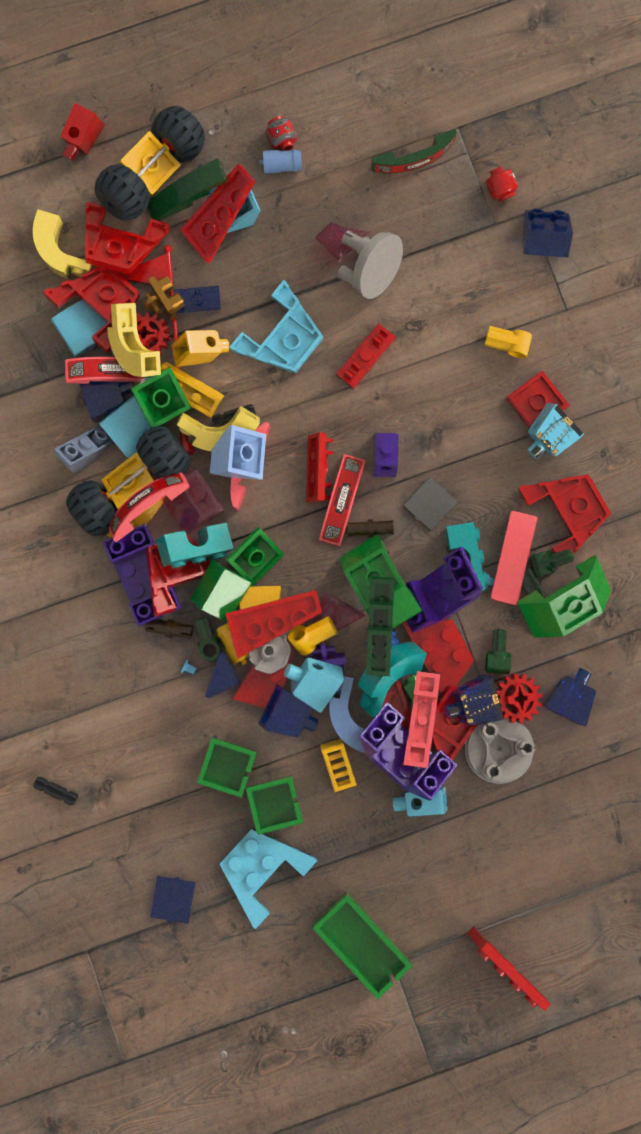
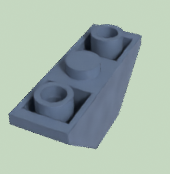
[53,426,114,474]

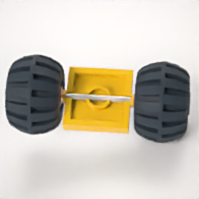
[94,106,205,221]
[66,426,190,536]

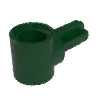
[529,549,574,578]
[195,617,221,662]
[485,629,511,674]

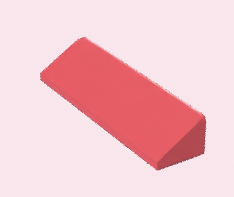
[491,511,538,606]

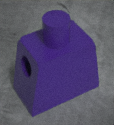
[373,433,398,477]

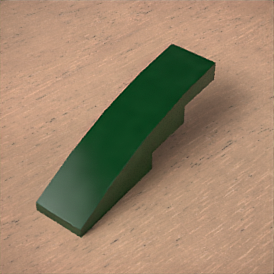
[147,158,228,221]
[366,576,395,676]

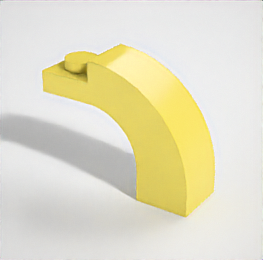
[33,210,94,279]
[107,303,161,377]
[177,406,260,451]

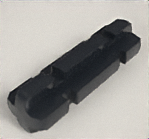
[212,404,256,427]
[33,777,78,806]

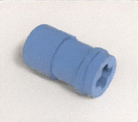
[259,149,302,174]

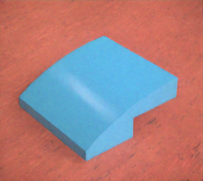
[51,300,107,357]
[99,396,150,458]

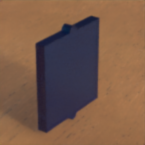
[151,876,196,924]

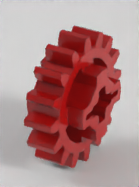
[136,311,171,356]
[492,673,543,724]

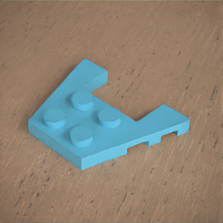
[229,280,323,374]
[220,829,318,929]

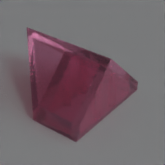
[316,222,370,262]
[311,593,366,631]

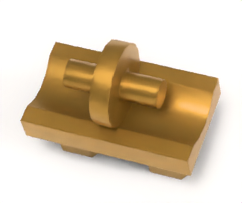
[144,276,185,321]

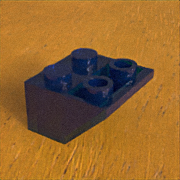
[522,208,573,258]

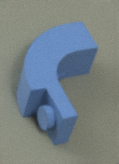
[329,676,365,753]

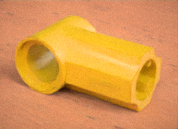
[484,326,532,358]
[288,616,338,656]

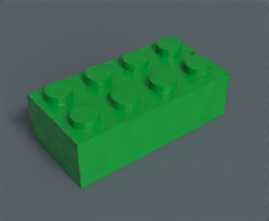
[312,891,412,1000]

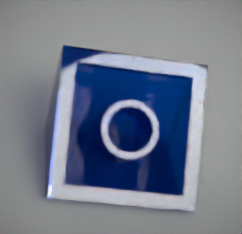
[205,652,242,698]

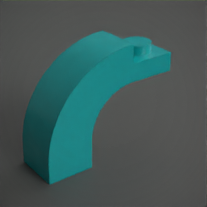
[358,642,427,717]

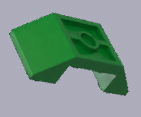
[339,534,422,628]
[517,555,611,638]

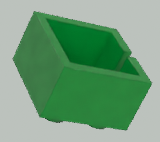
[197,737,258,798]
[246,775,303,835]

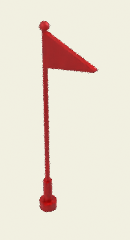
[119,245,195,455]

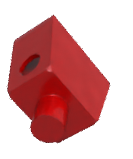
[61,103,105,162]

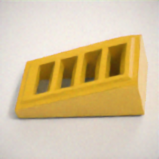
[320,738,357,792]

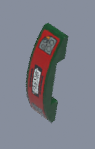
[371,129,457,174]

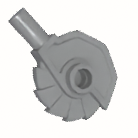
[248,630,291,674]

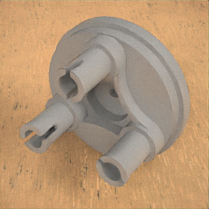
[337,230,403,299]
[464,714,535,784]

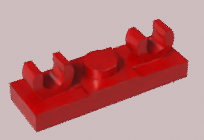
[336,323,396,390]
[306,432,333,503]

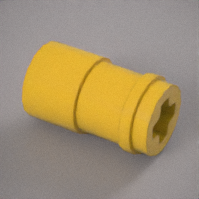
[216,623,250,665]

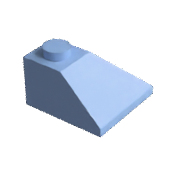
[210,425,266,480]

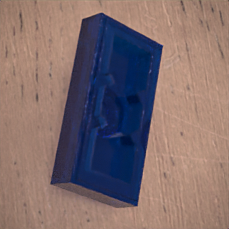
[174,286,221,314]

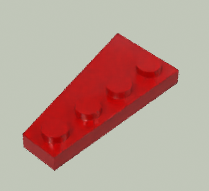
[467,926,551,1011]

